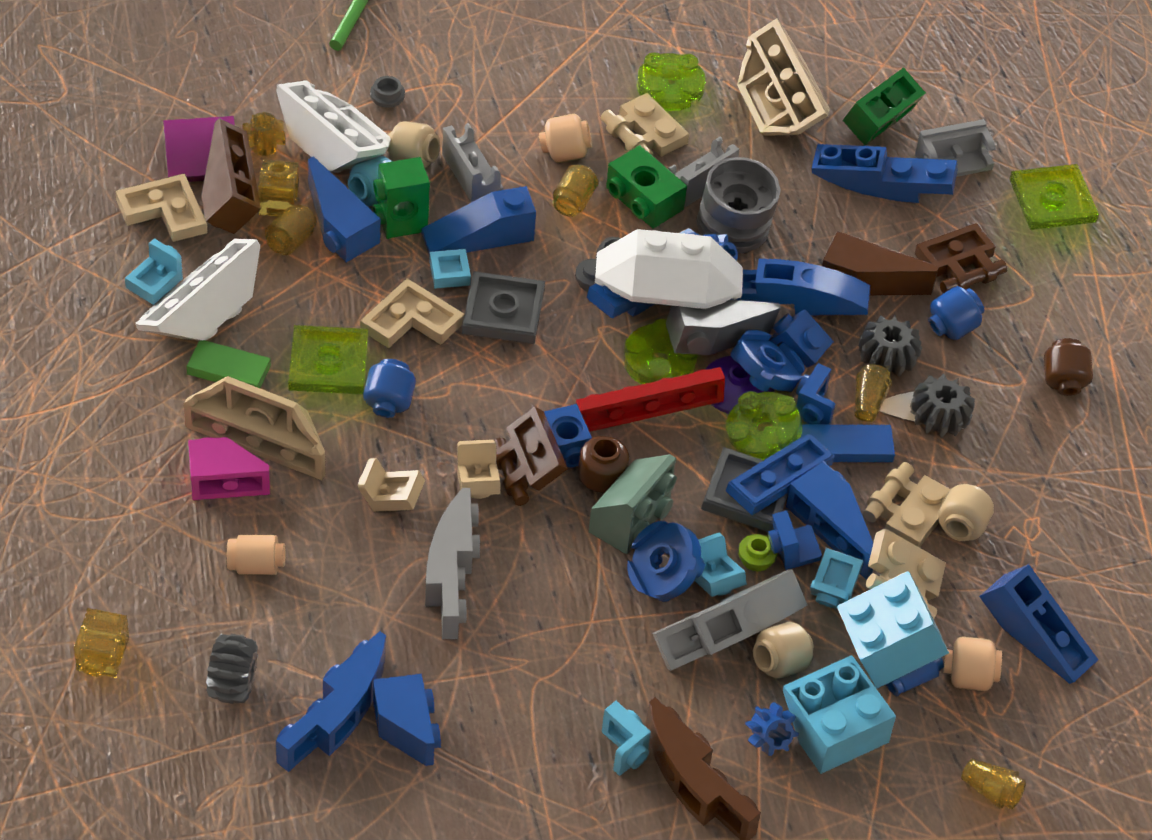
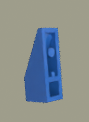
[308,156,381,263]
[421,186,536,257]
[786,461,873,580]
[979,564,1098,684]

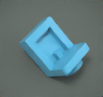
[125,239,183,305]
[694,533,747,597]
[810,548,863,609]
[602,701,651,776]

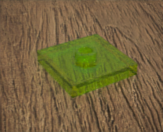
[1009,164,1099,230]
[288,325,368,394]

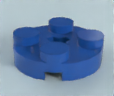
[730,330,805,392]
[627,521,705,602]

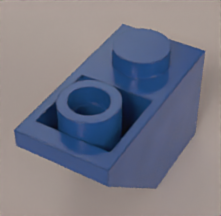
[373,674,441,766]

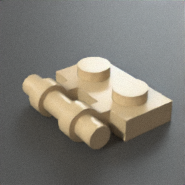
[601,93,689,157]
[863,462,950,548]
[866,528,946,619]

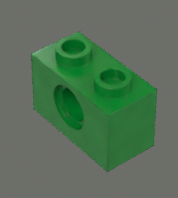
[606,145,687,229]
[373,157,430,239]

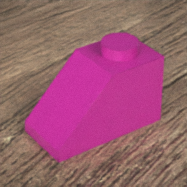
[188,437,270,500]

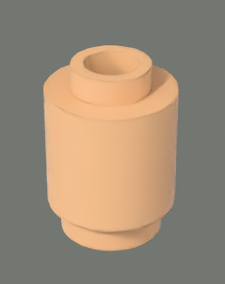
[227,535,286,575]

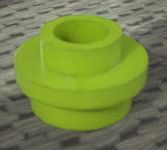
[738,534,777,572]

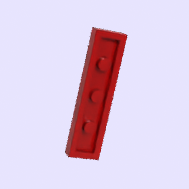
[576,367,725,432]

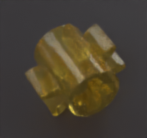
[242,112,286,156]

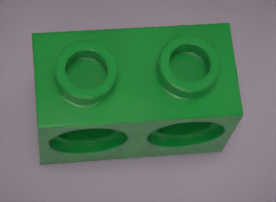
[842,67,926,146]

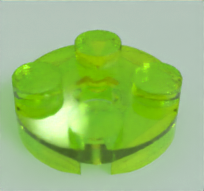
[637,52,706,111]
[624,319,698,385]
[726,391,803,460]

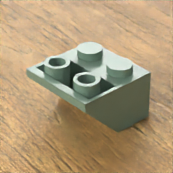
[588,454,677,554]

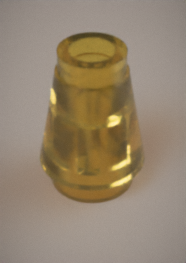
[854,364,892,422]
[961,758,1026,809]

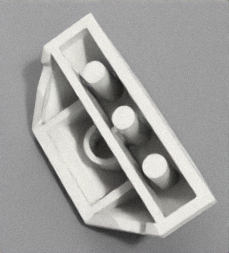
[276,81,391,173]
[595,229,743,309]
[135,239,260,341]

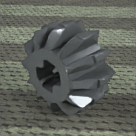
[858,315,922,377]
[910,373,975,438]
[206,633,258,704]

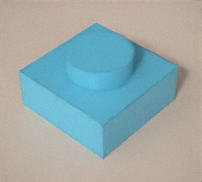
[429,249,471,289]

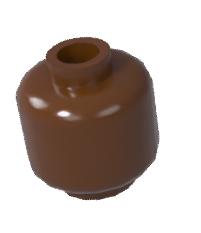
[1044,338,1093,396]
[578,436,629,493]

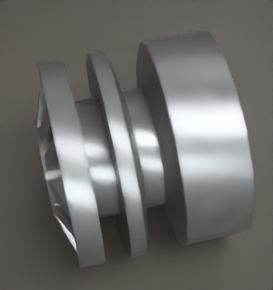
[696,157,781,253]

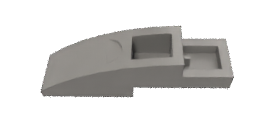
[425,488,480,639]
[652,569,808,671]

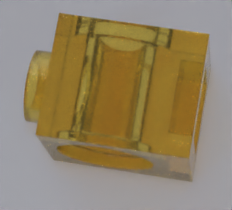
[258,159,299,218]
[74,608,129,678]

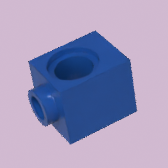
[544,404,592,467]

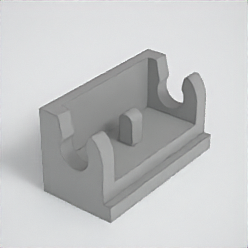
[915,119,996,177]
[442,123,503,202]
[668,137,740,207]

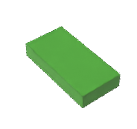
[186,340,271,388]

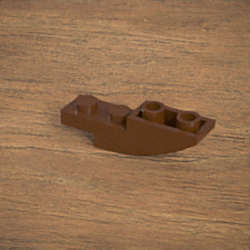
[646,697,761,840]

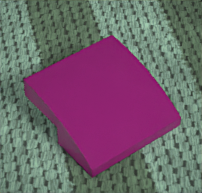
[163,116,235,182]

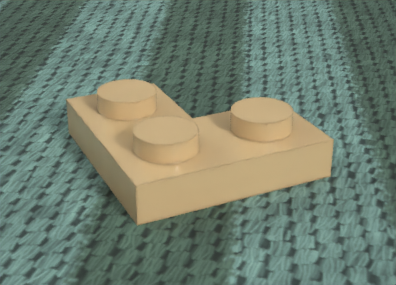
[116,174,208,242]
[360,278,464,348]

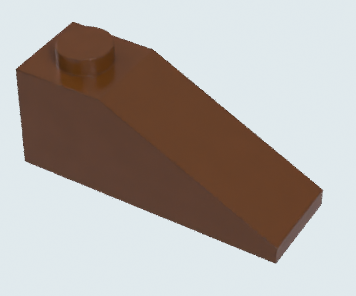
[201,118,261,234]
[822,231,939,296]

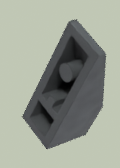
[665,300,780,355]

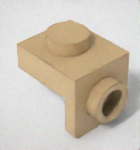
[457,440,500,499]
[358,458,425,512]

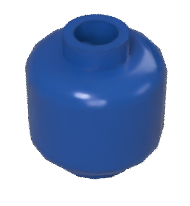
[928,286,985,340]
[363,359,416,418]

